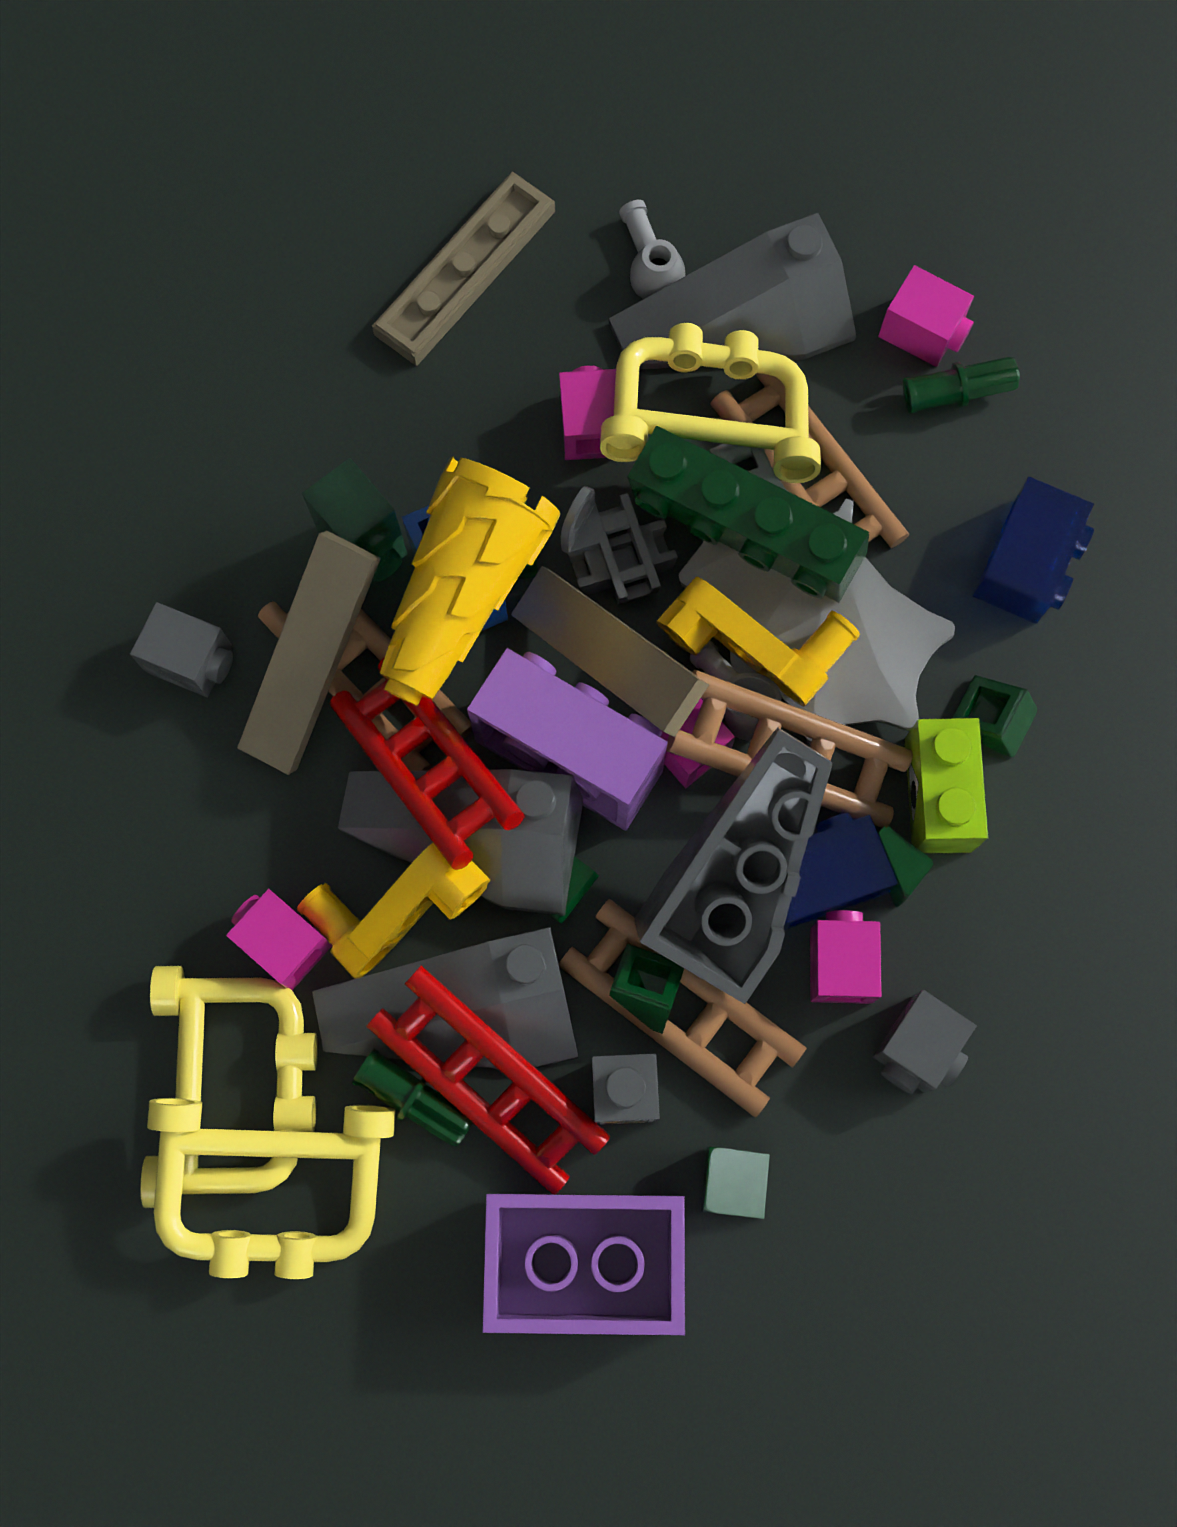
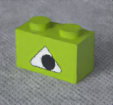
[905,718,988,853]

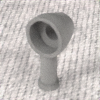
[619,200,685,299]
[690,641,782,740]

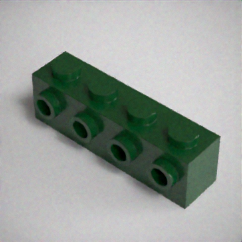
[627,426,869,603]

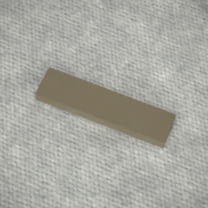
[372,171,555,366]
[237,531,381,775]
[511,566,709,737]

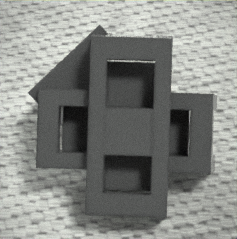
[560,486,678,605]

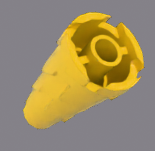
[380,456,560,706]

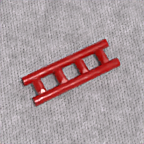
[330,657,524,870]
[366,965,610,1195]

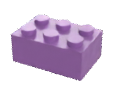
[467,648,668,831]
[483,1194,685,1335]

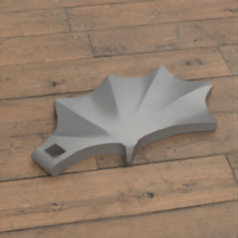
[679,444,955,744]

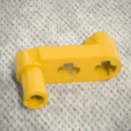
[656,577,860,707]
[297,843,490,979]

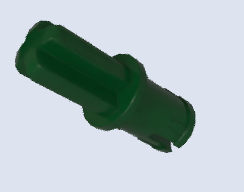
[903,357,1020,414]
[352,1048,473,1147]

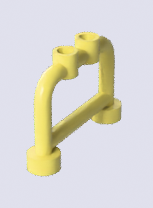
[600,323,821,483]
[141,966,318,1208]
[147,1098,395,1279]

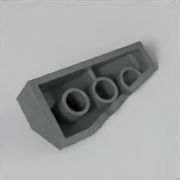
[609,213,856,370]
[634,727,833,1004]
[338,769,583,916]
[312,928,579,1070]

